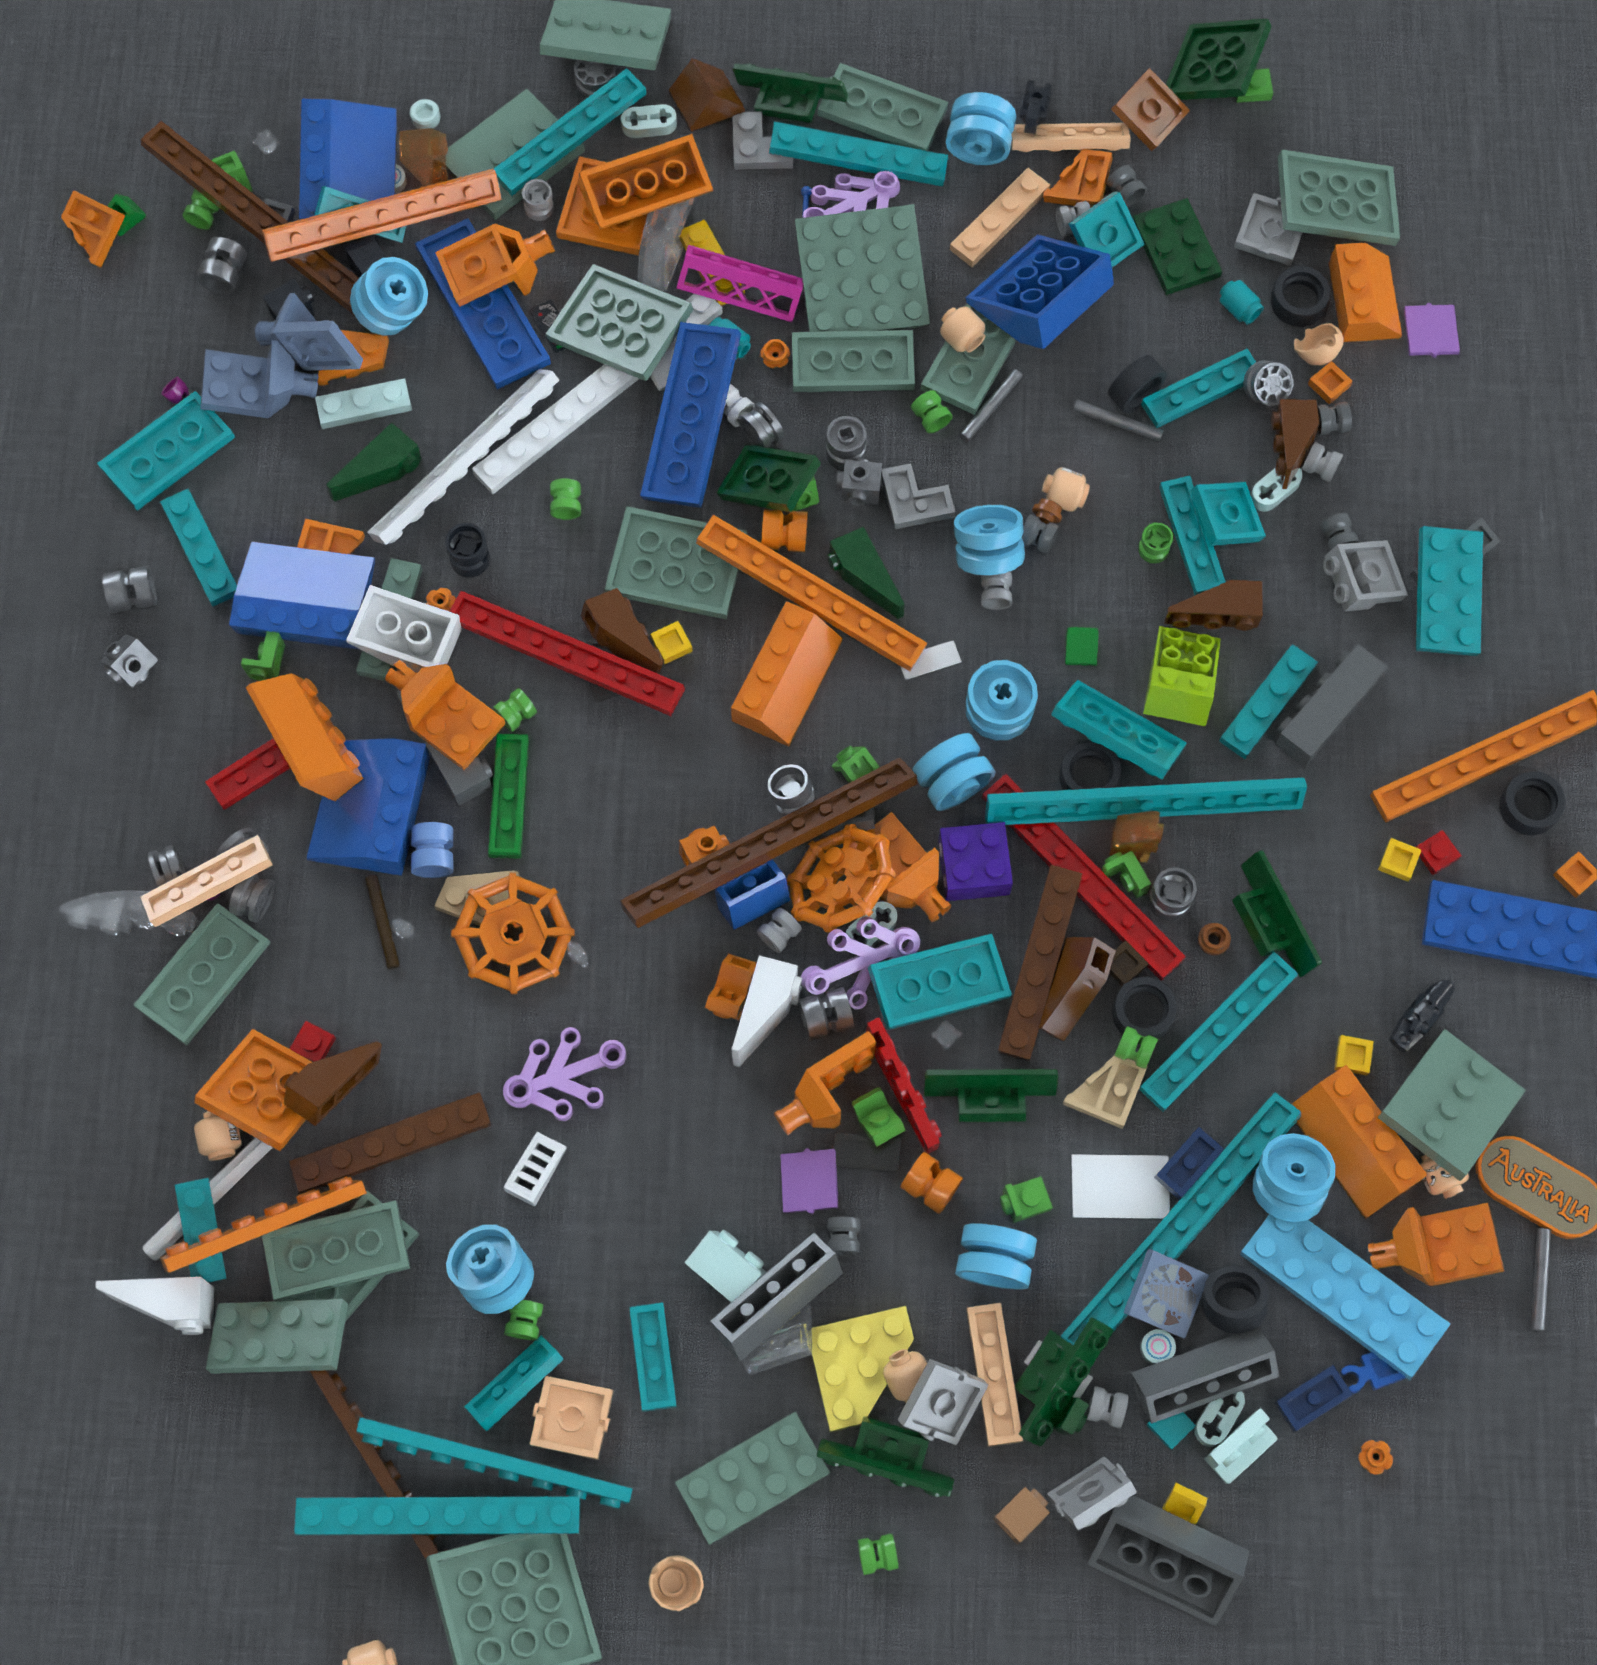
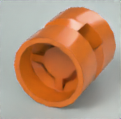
[761,509,808,552]
[900,1152,963,1214]

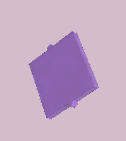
[1404,303,1460,358]
[781,1148,838,1214]

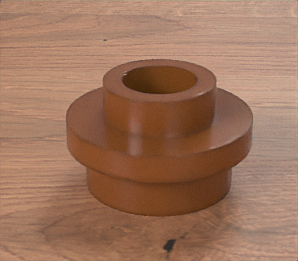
[1032,499,1062,524]
[1198,923,1231,955]

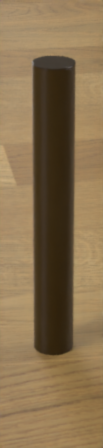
[365,875,400,970]

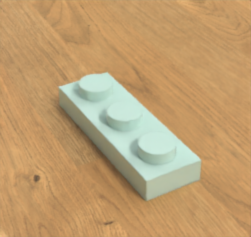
[315,378,412,429]

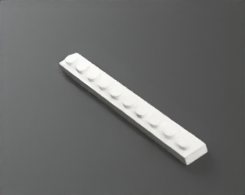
[472,294,722,495]

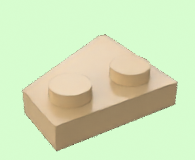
[435,871,520,926]
[1063,1055,1148,1129]

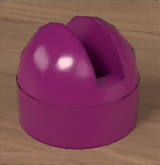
[161,377,189,404]

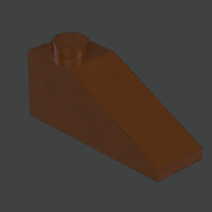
[284,1041,382,1126]

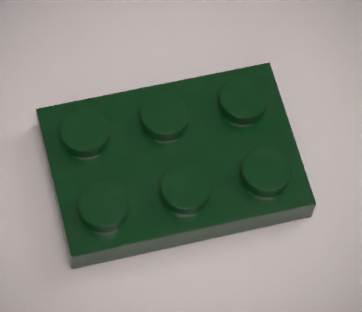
[1132,198,1222,295]
[716,445,821,512]

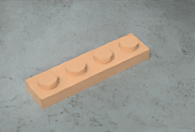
[1011,123,1131,152]
[950,168,1050,267]
[140,835,273,927]
[966,1303,1023,1447]

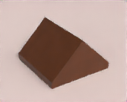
[669,58,745,132]

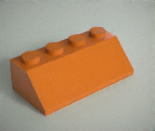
[578,134,713,230]
[731,601,843,747]
[245,673,364,801]
[1291,1064,1427,1219]

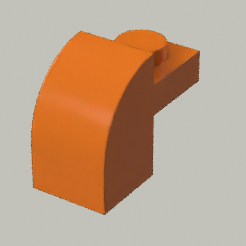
[705,953,757,1020]

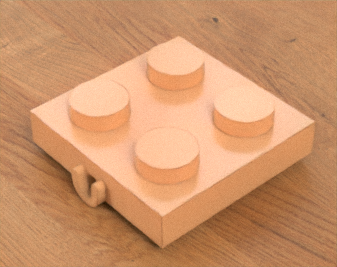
[529,1376,614,1460]

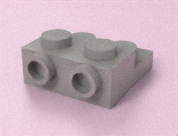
[1323,540,1408,612]

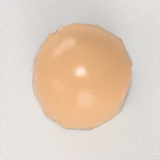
[1294,323,1344,366]
[648,1555,704,1611]

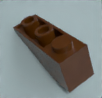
[1271,399,1319,489]
[1164,580,1263,631]
[580,588,663,674]
[1039,937,1116,1041]

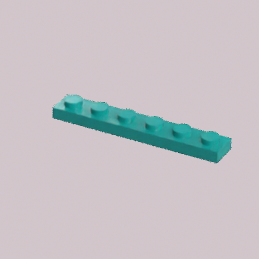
[494,68,646,196]
[769,122,948,187]
[1139,952,1298,1112]

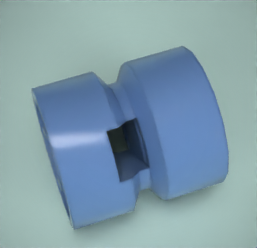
[411,822,453,878]

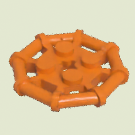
[786,824,896,933]
[451,872,575,994]

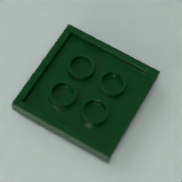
[1166,18,1272,100]

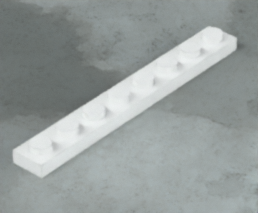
[367,369,559,545]

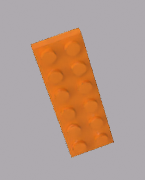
[160,1176,367,1273]

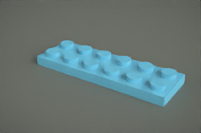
[1240,1214,1450,1380]

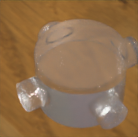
[254,129,280,154]
[391,918,415,940]
[566,941,589,967]
[932,1020,961,1049]

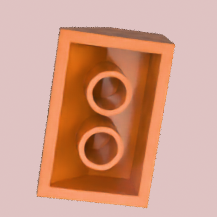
[1329,243,1402,342]

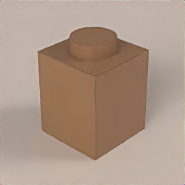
[993,1487,1050,1545]

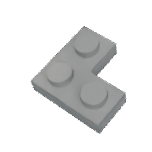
[733,112,793,170]
[881,463,955,529]

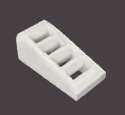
[503,1132,567,1207]

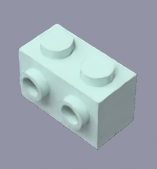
[685,1230,767,1303]

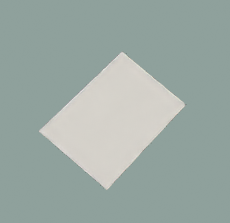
[1072,1154,1170,1219]

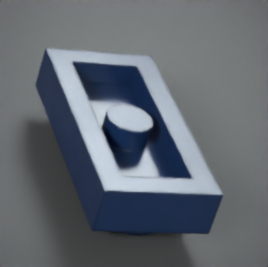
[1154,1127,1224,1200]
[1274,1365,1353,1432]

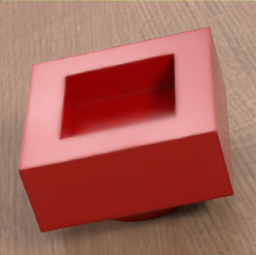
[1416,830,1462,875]
[289,1021,336,1062]

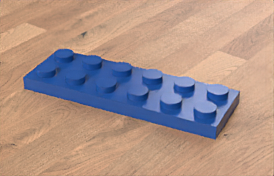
[415,218,551,390]
[640,322,741,508]
[1422,880,1597,978]

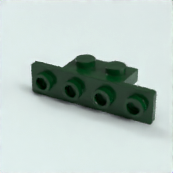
[732,63,848,123]
[1232,850,1322,977]
[924,1069,1058,1122]
[1015,1317,1113,1447]
[816,1416,954,1497]

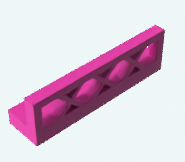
[676,245,803,322]

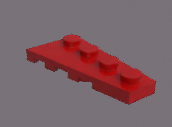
[866,1017,942,1154]

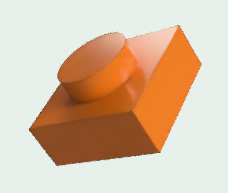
[1308,361,1353,405]
[1553,851,1597,898]

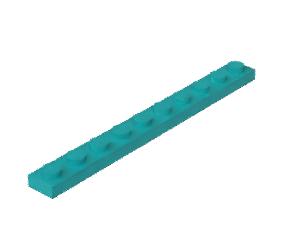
[985,778,1307,825]
[1061,1092,1301,1345]

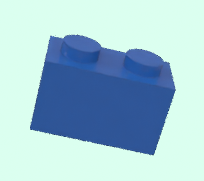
[714,859,790,930]

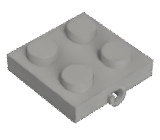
[1234,193,1303,266]
[897,1359,989,1445]
[1047,1456,1137,1530]

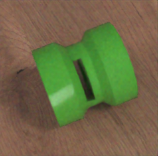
[182,189,219,230]
[911,390,952,433]
[550,478,581,520]
[1138,522,1173,564]
[492,688,537,732]
[1115,1026,1158,1069]
[504,1300,543,1340]
[858,1534,898,1575]

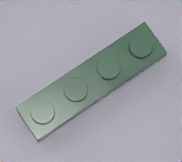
[356,558,423,681]

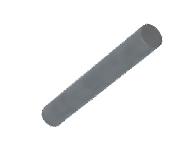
[959,369,1023,442]
[1073,399,1163,442]
[1531,1228,1551,1332]

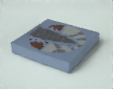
[1123,1249,1209,1339]

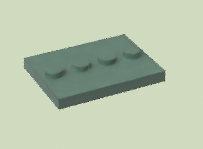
[540,0,671,70]
[437,89,585,220]
[1278,150,1400,246]
[545,264,694,381]
[604,506,747,620]
[1378,1029,1526,1181]

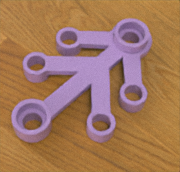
[803,171,900,218]
[801,916,920,1010]
[503,1027,626,1121]

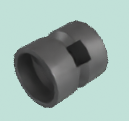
[196,237,247,295]
[826,416,867,471]
[103,566,157,613]
[768,764,818,817]
[1148,867,1197,921]
[798,987,855,1040]

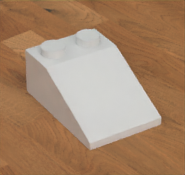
[346,585,462,673]
[732,955,802,1067]
[96,1277,214,1335]

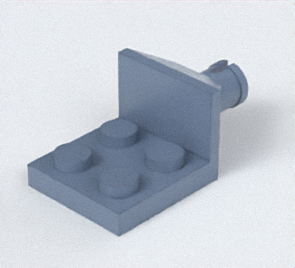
[255,293,363,371]
[200,340,318,418]

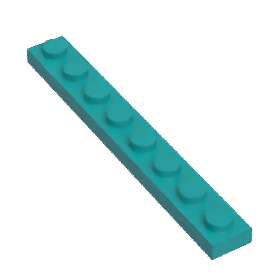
[356,1417,633,1509]
[294,1497,580,1535]

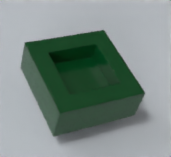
[1053,1397,1089,1435]

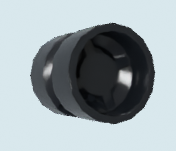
[445,523,490,578]

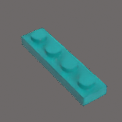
[1141,348,1256,428]
[1159,476,1226,595]
[160,489,237,607]
[1219,644,1318,759]

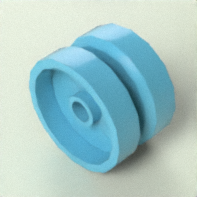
[945,92,1016,165]
[350,257,428,336]
[954,505,1025,575]
[965,660,1038,741]
[912,733,996,811]
[1252,1133,1336,1222]
[955,1223,1037,1290]
[446,1224,534,1314]

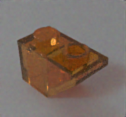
[400,128,448,187]
[1109,811,1164,863]

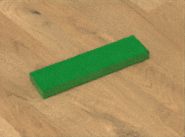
[488,733,529,859]

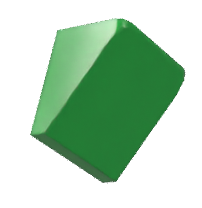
[107,193,146,236]
[1065,627,1099,666]

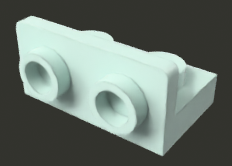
[1204,1408,1277,1484]

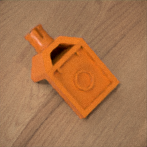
[435,224,555,306]
[385,660,506,770]
[856,812,952,922]
[774,1031,876,1135]
[1368,1203,1504,1286]

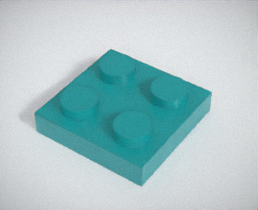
[1068,192,1145,267]
[1190,482,1266,546]

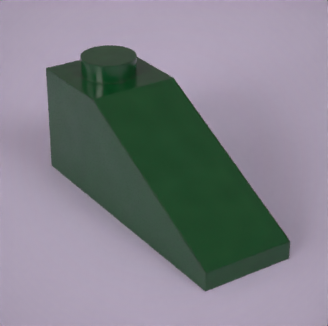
[326,423,422,502]
[827,527,905,619]

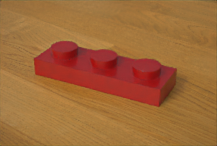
[205,738,290,810]

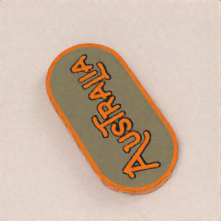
[1475,1136,1597,1239]

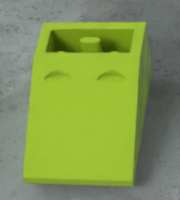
[1143,626,1221,727]

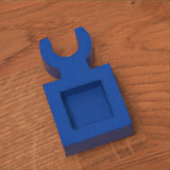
[1340,1352,1406,1394]

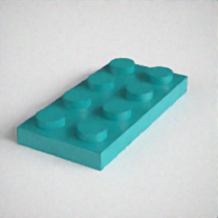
[97,391,235,511]
[1416,526,1483,656]
[1051,679,1187,779]
[868,934,1012,1030]

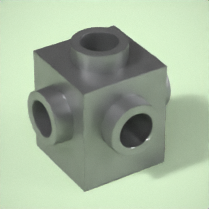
[836,458,882,506]
[99,634,158,687]

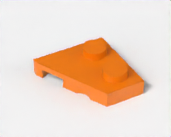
[1043,149,1113,208]
[61,190,125,268]
[318,330,389,386]
[297,519,365,554]

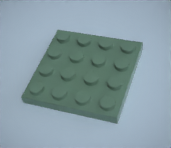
[794,204,930,332]
[426,1534,602,1665]

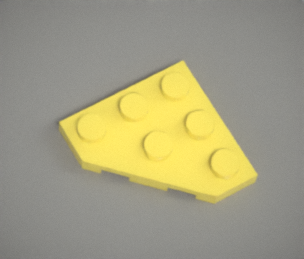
[806,1306,914,1432]

